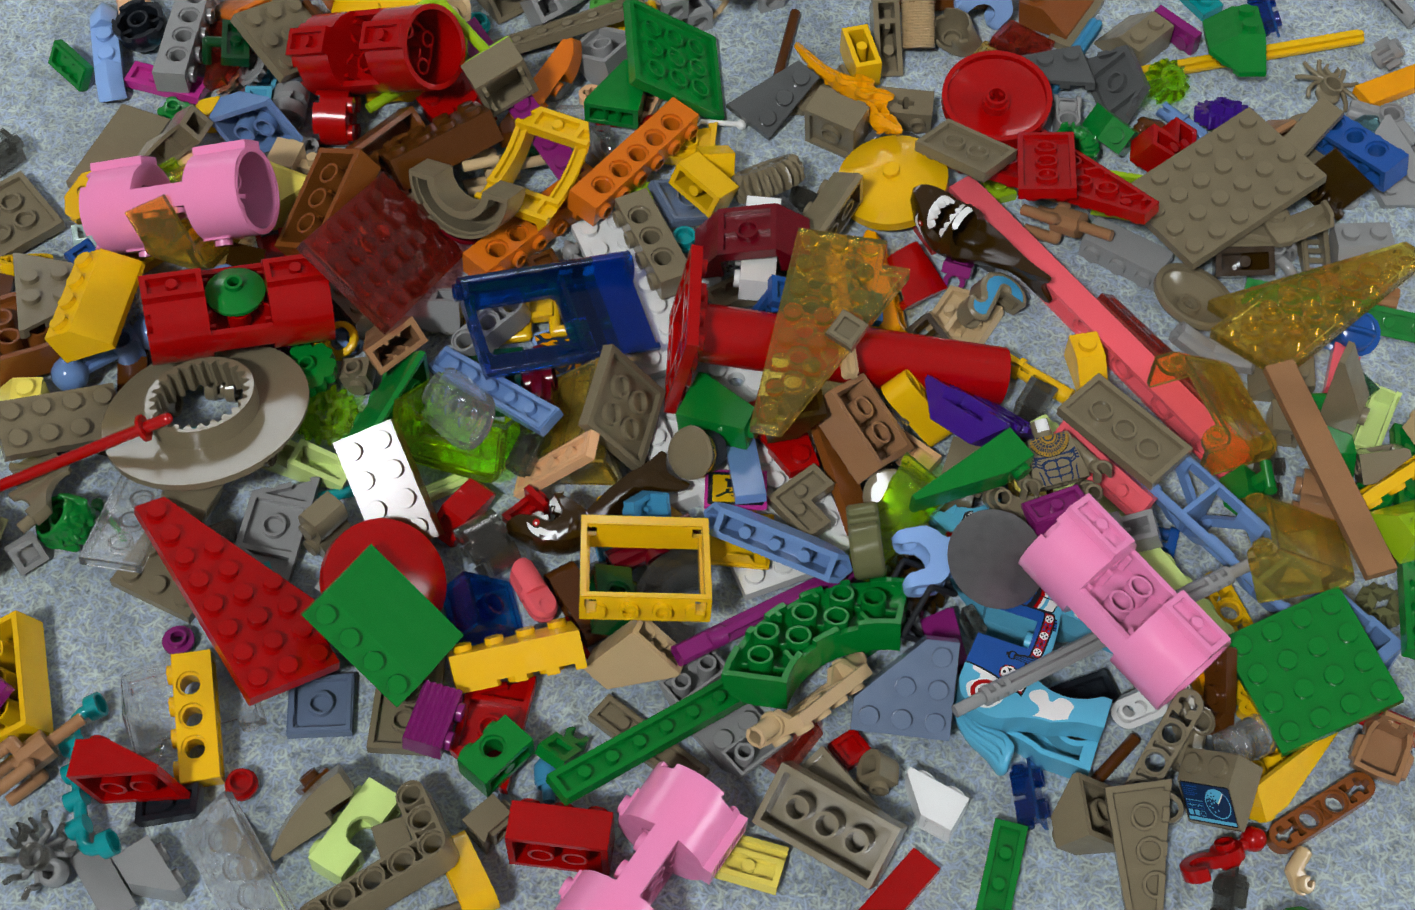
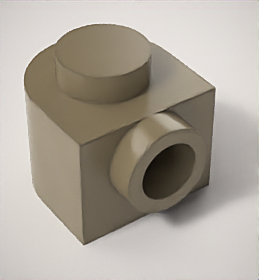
[339,357,376,396]
[856,749,899,796]

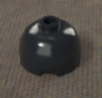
[111,0,168,53]

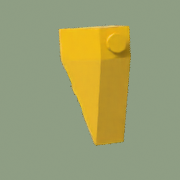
[1248,732,1338,823]

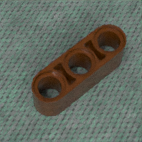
[543,561,610,648]

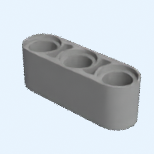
[451,292,531,356]

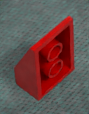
[66,735,191,804]

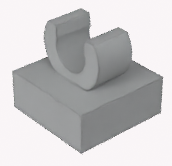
[4,531,49,576]

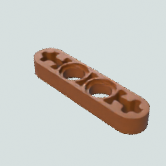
[1266,772,1376,854]

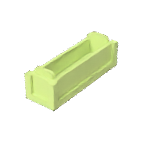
[1352,383,1402,449]

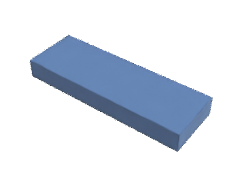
[726,439,767,505]

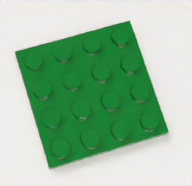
[623,0,725,120]
[1228,585,1404,757]

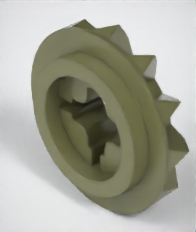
[1355,582,1400,629]

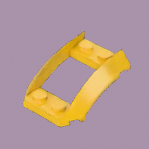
[474,106,590,231]

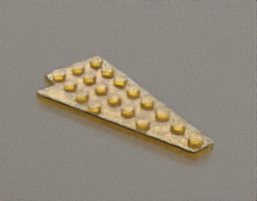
[1207,242,1415,370]

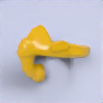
[311,321,359,361]

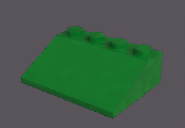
[301,544,464,707]

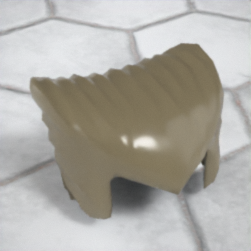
[934,7,982,58]

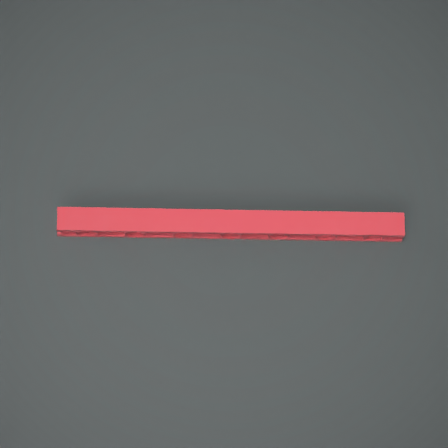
[948,176,1252,479]

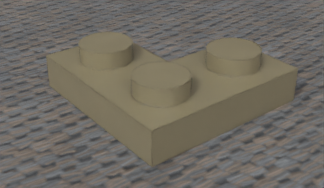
[767,463,834,537]

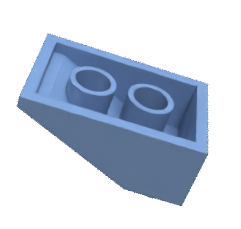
[208,91,303,153]

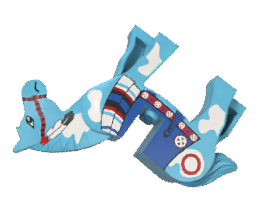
[926,498,1113,779]

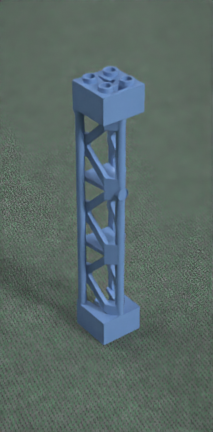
[1137,456,1401,671]

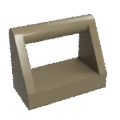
[1354,443,1411,485]

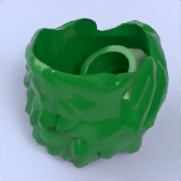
[35,493,100,552]

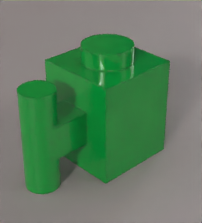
[1219,459,1277,515]

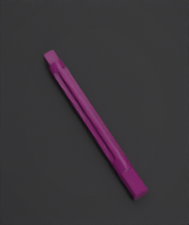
[671,559,857,667]

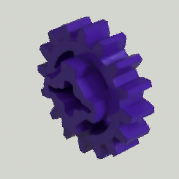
[1193,97,1254,130]

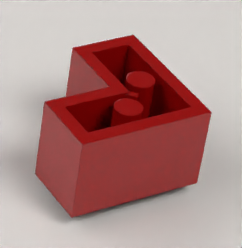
[1130,117,1197,172]

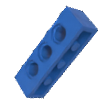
[1299,115,1409,193]

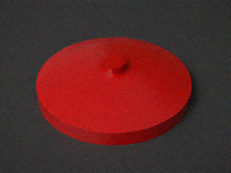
[941,50,1053,146]
[319,518,447,612]

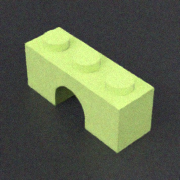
[308,777,402,885]

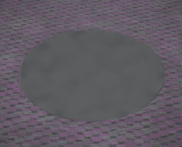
[947,509,1039,609]

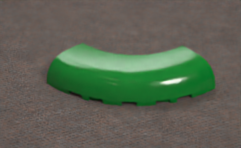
[721,577,909,710]

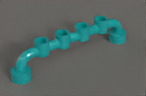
[58,692,121,859]

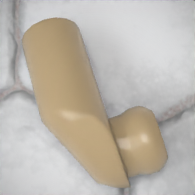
[1284,846,1315,896]

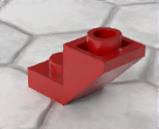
[437,477,496,548]

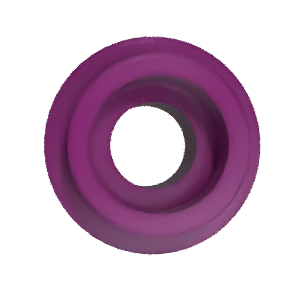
[162,626,195,655]

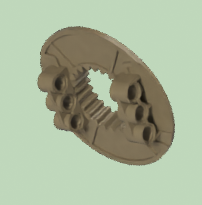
[101,345,310,491]

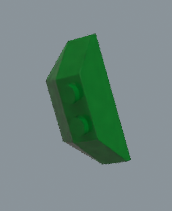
[1202,4,1267,77]

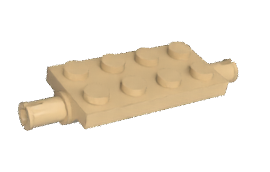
[746,652,873,749]

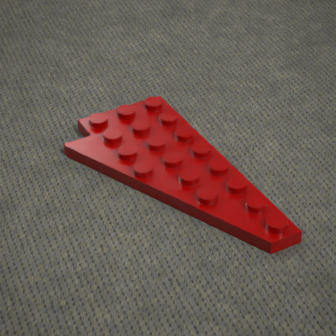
[947,128,1159,225]
[134,497,340,706]

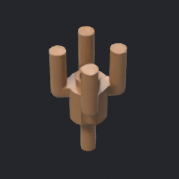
[1020,199,1114,244]
[0,713,87,806]

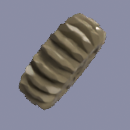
[731,154,805,204]

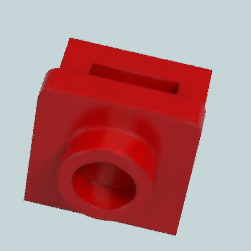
[501,484,551,524]

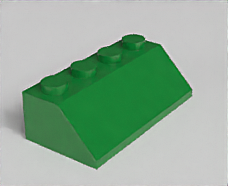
[342,350,431,439]

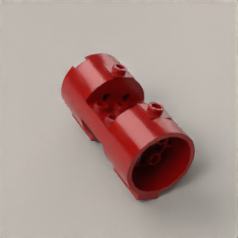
[285,3,466,96]
[138,251,336,366]

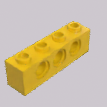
[166,649,225,787]

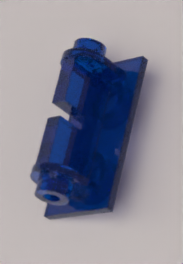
[1247,0,1282,38]
[1009,757,1051,831]

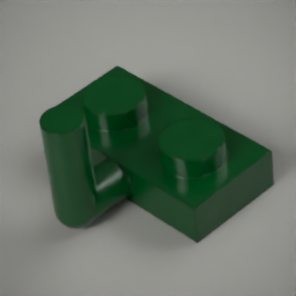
[202,19,250,67]

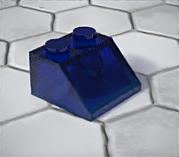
[444,571,523,646]

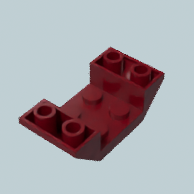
[695,203,811,279]

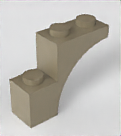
[137,104,214,173]

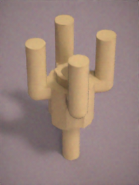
[459,147,547,198]

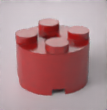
[312,89,361,146]

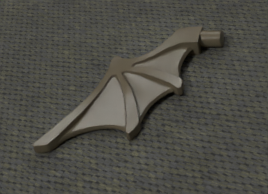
[8,453,72,534]

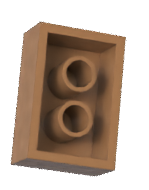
[817,373,914,484]

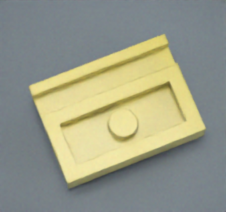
[714,835,789,895]

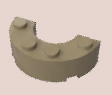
[409,158,526,239]

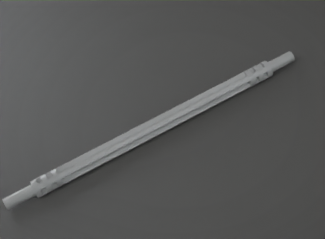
[951,556,1259,718]

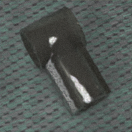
[505,424,552,478]

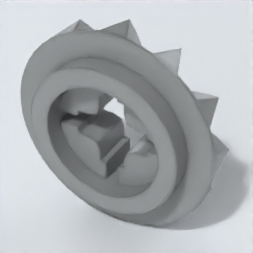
[239,51,268,87]

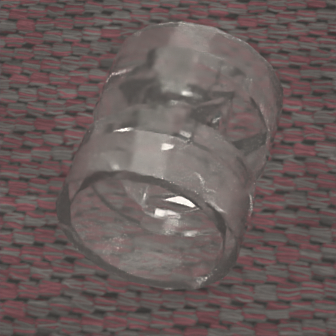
[1212,714,1276,762]

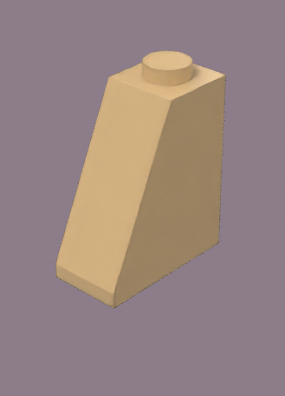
[584,620,683,689]

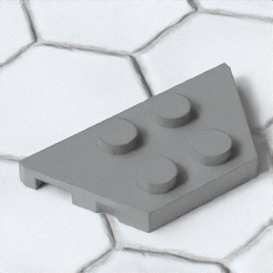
[1370,114,1415,209]
[235,477,321,583]

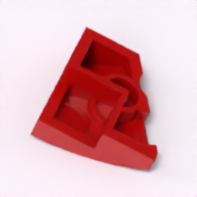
[886,241,948,311]

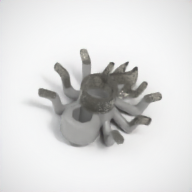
[0,810,77,901]

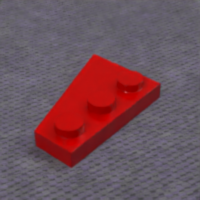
[748,392,820,479]

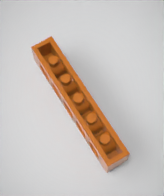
[567,97,699,226]
[462,162,593,286]

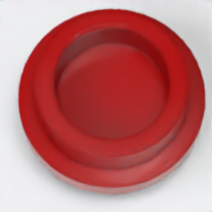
[225,768,259,801]

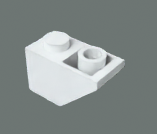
[904,767,970,843]

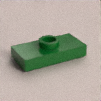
[48,39,94,92]

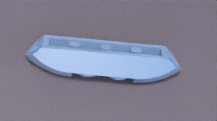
[90,2,128,103]

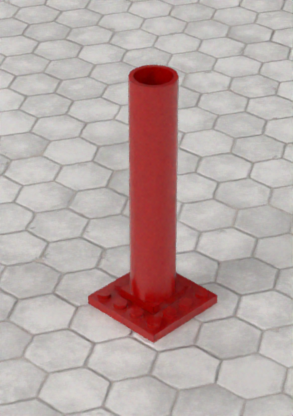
[664,244,1011,414]

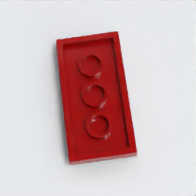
[1017,132,1077,201]

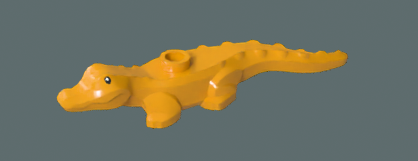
[794,42,903,135]

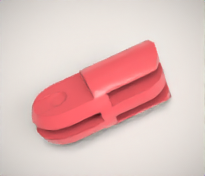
[509,558,558,623]

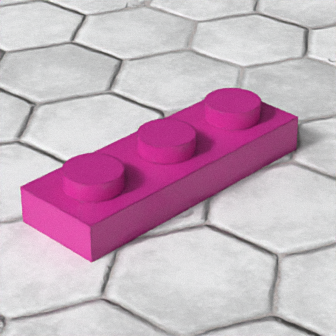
[124,61,211,105]

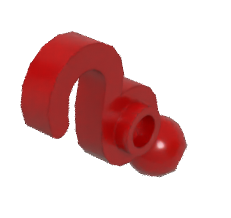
[1179,826,1267,884]

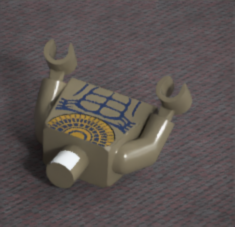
[1015,418,1112,500]

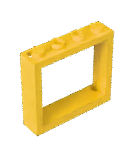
[579,515,712,622]

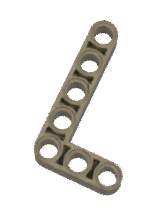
[299,780,459,910]

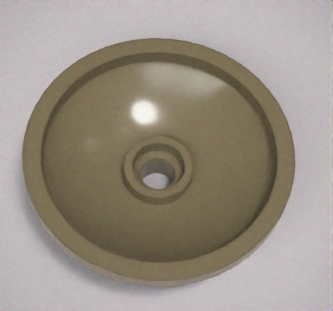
[1153,263,1235,331]

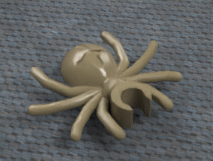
[1295,59,1359,113]

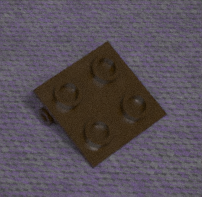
[1305,147,1374,221]

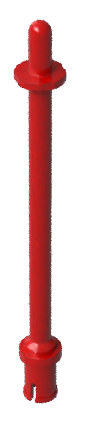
[0,413,173,492]

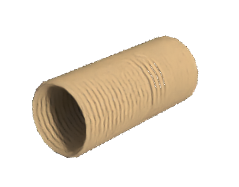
[901,0,936,49]

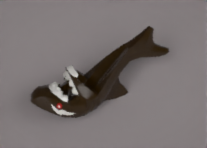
[910,184,1052,303]
[504,451,691,556]

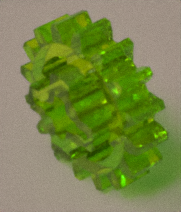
[297,384,359,446]

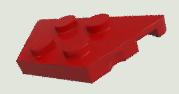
[450,676,537,795]

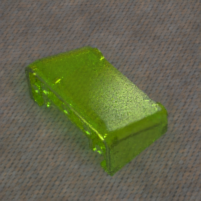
[393,379,531,483]

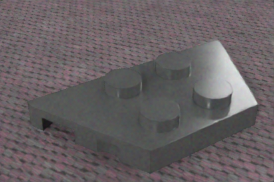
[1085,45,1151,124]

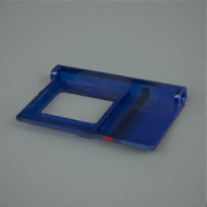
[452,250,661,380]

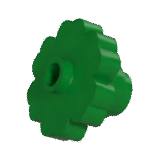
[288,343,340,397]

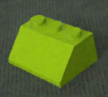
[1370,500,1415,564]

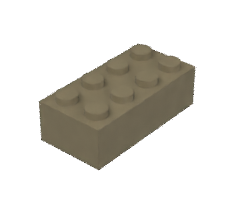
[751,761,908,890]

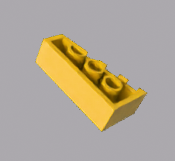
[447,618,588,694]

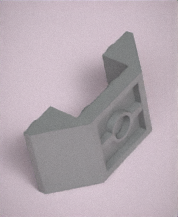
[658,651,793,778]

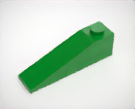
[909,427,1034,513]

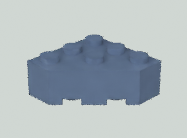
[850,635,960,741]

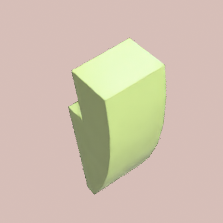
[261,438,348,490]

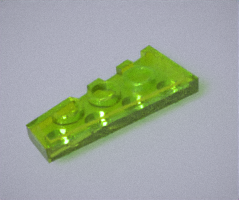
[848,452,946,582]

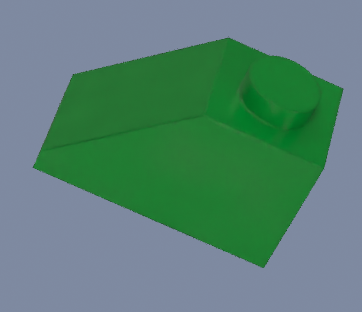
[1081,102,1141,157]

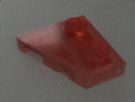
[989,19,1055,55]
[203,50,251,91]

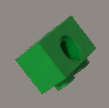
[457,715,535,798]

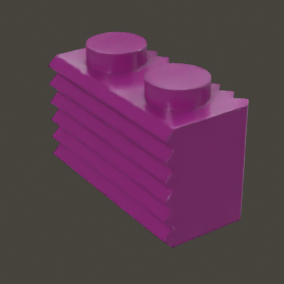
[402,680,466,760]

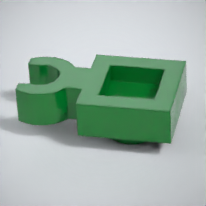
[534,727,589,769]

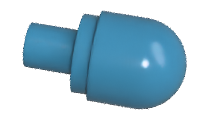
[534,758,556,804]

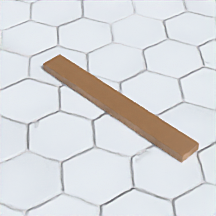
[1263,359,1398,581]

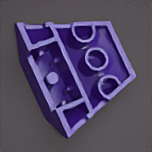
[925,374,1034,447]

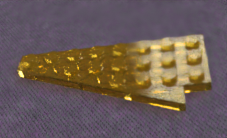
[750,228,910,437]

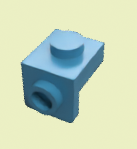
[623,490,671,517]

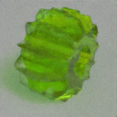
[1145,58,1190,105]

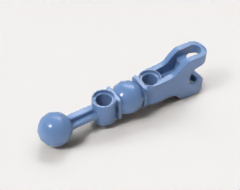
[51,264,231,391]

